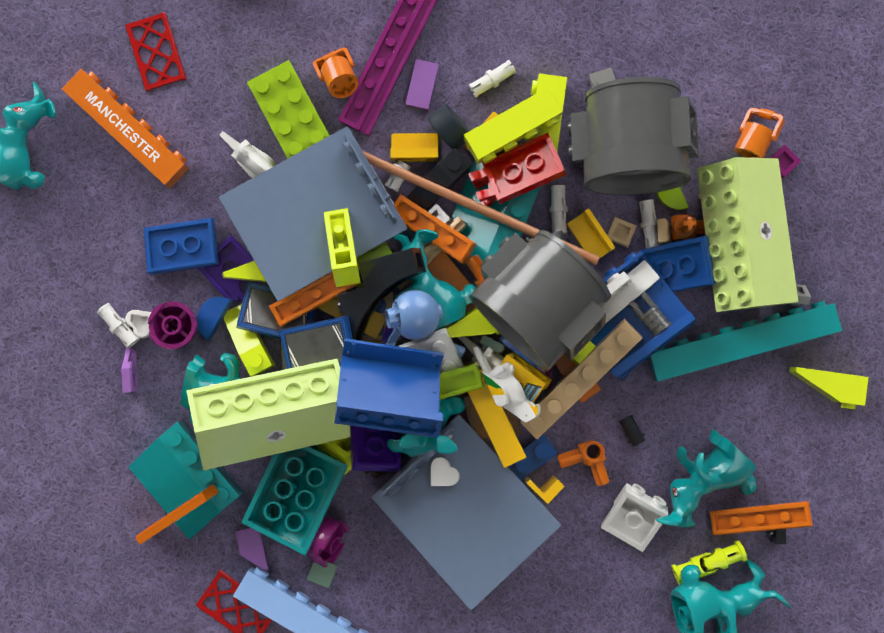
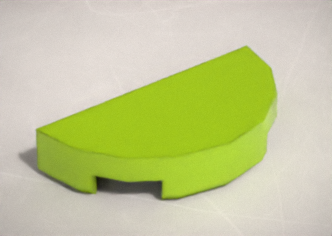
[656,187,689,211]

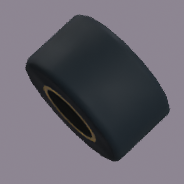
[428,104,470,149]

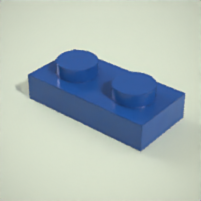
[509,434,558,481]

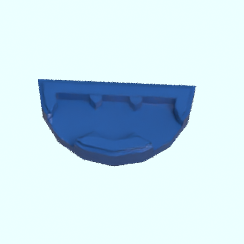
[197,297,233,340]

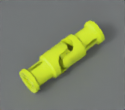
[671,540,748,585]

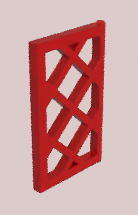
[125,12,186,91]
[195,569,272,633]

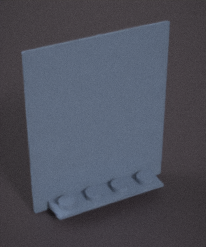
[219,126,407,302]
[372,415,561,610]

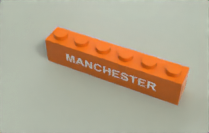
[62,69,189,188]

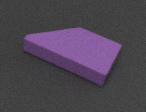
[121,348,138,393]
[235,527,269,571]

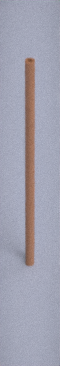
[363,151,600,266]

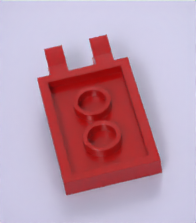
[469,133,567,207]

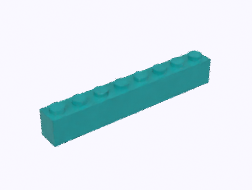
[647,301,842,382]

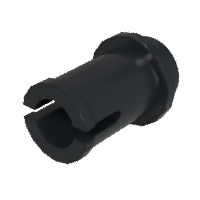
[619,415,645,447]

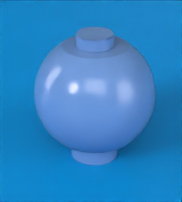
[385,290,442,340]

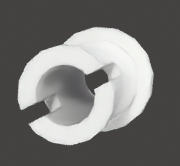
[385,160,411,192]

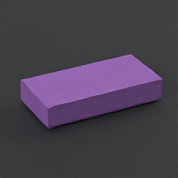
[405,59,439,111]

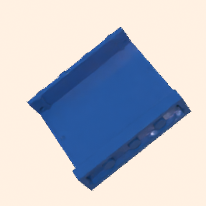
[590,251,696,380]
[334,339,444,438]

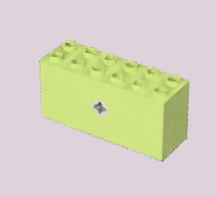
[697,157,798,312]
[187,359,350,471]

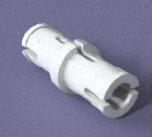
[469,60,516,98]
[549,185,568,233]
[638,199,660,248]
[97,303,140,349]

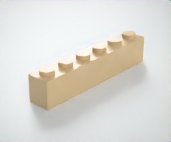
[520,318,642,439]

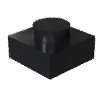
[766,529,786,544]

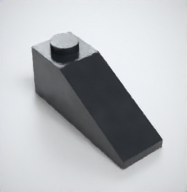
[406,148,471,211]

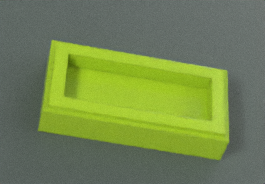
[439,363,484,400]

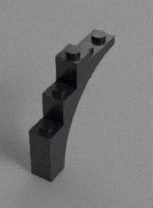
[338,248,426,341]

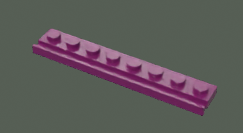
[338,0,438,137]

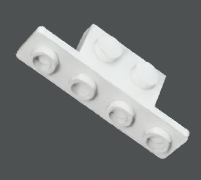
[601,261,660,324]

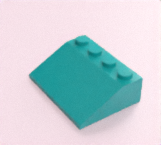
[451,160,540,262]
[128,420,244,540]
[241,445,348,555]

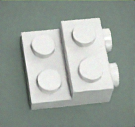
[601,483,668,552]

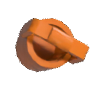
[313,48,358,98]
[734,108,785,158]

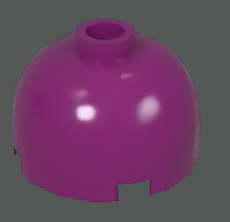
[148,301,198,349]
[307,517,349,568]

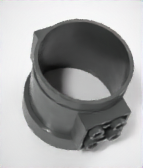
[567,77,699,195]
[469,230,611,371]

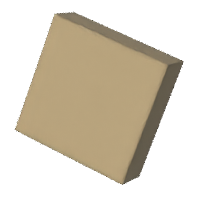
[607,217,637,248]
[657,218,672,245]

